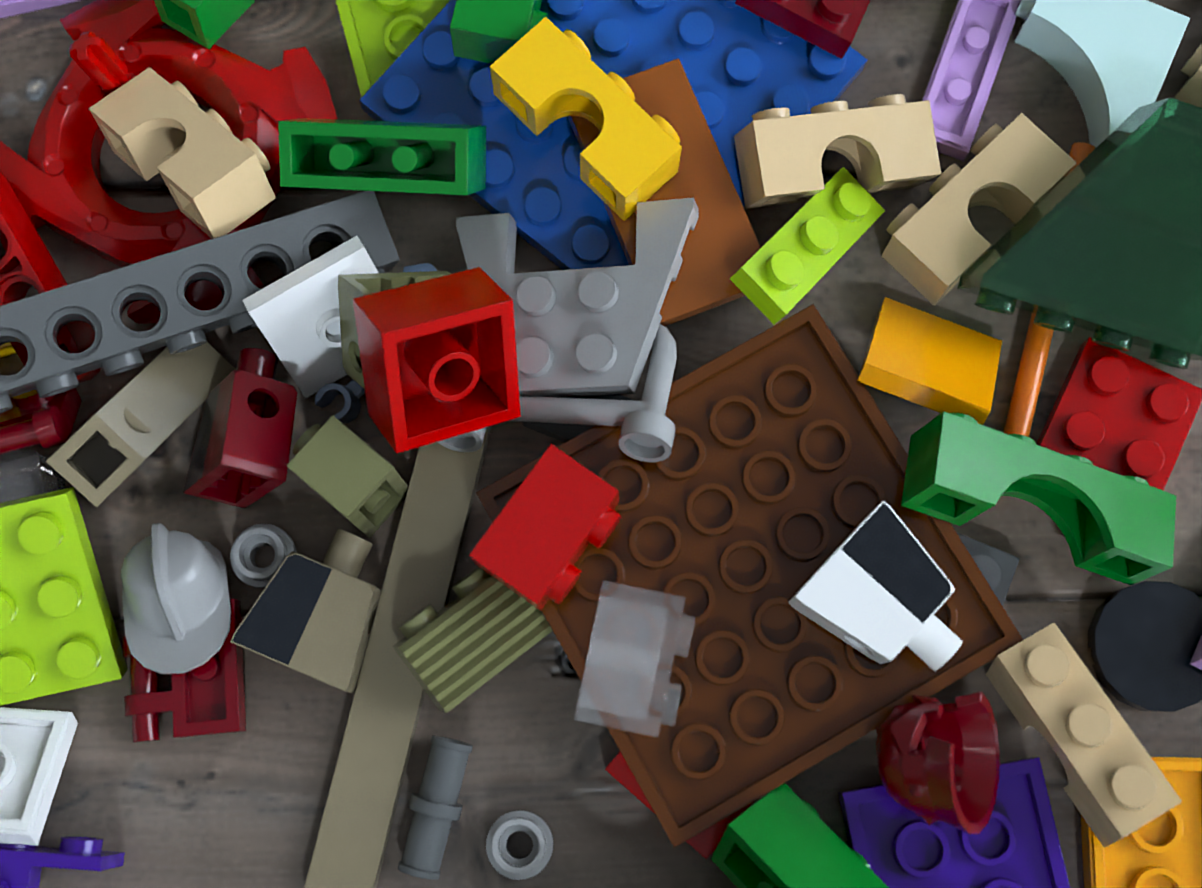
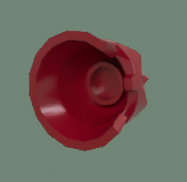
[875,691,1000,834]

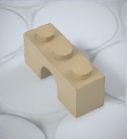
[89,67,276,239]
[734,94,941,209]
[882,113,1077,306]
[986,622,1183,848]

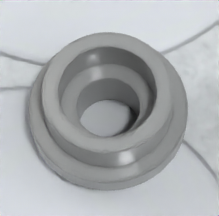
[230,523,296,588]
[486,810,553,880]

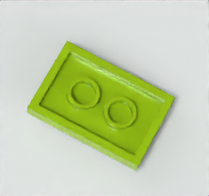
[0,487,128,706]

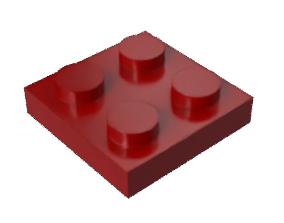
[1036,337,1202,491]

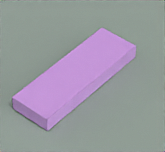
[922,0,1021,161]

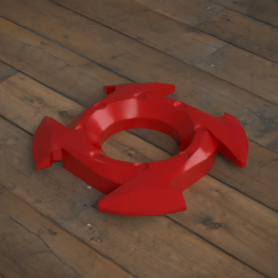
[0,0,338,324]

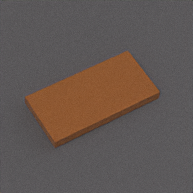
[567,58,761,326]

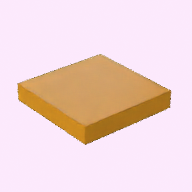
[858,297,1002,425]

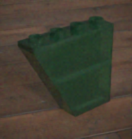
[957,97,1202,369]

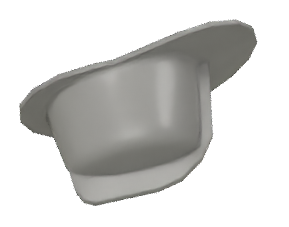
[120,523,231,674]

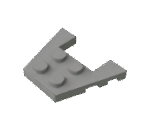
[456,198,699,397]

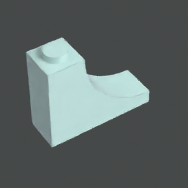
[1014,0,1190,197]

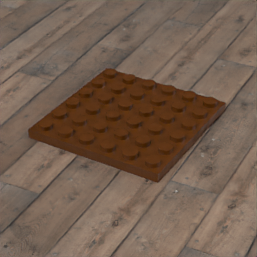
[476,304,1023,848]

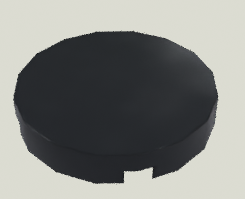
[1088,581,1202,712]

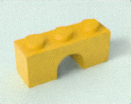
[490,17,682,221]

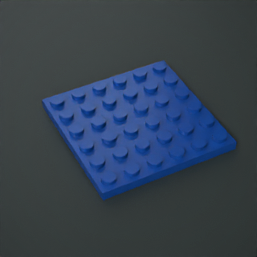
[359,0,868,270]

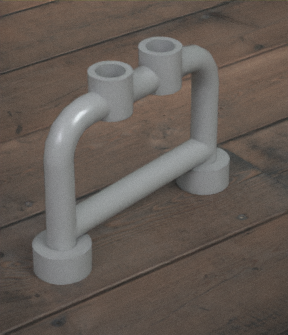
[438,324,677,462]

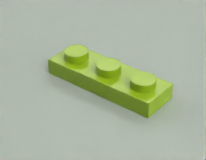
[730,167,885,325]

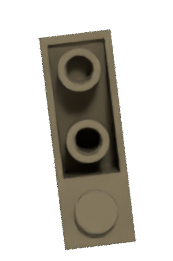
[46,342,236,507]

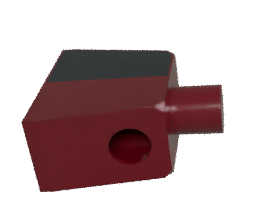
[183,348,298,509]

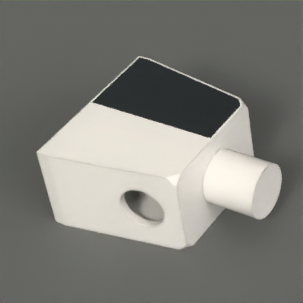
[788,500,963,671]

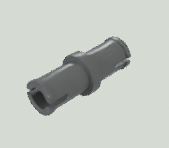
[398,735,473,880]

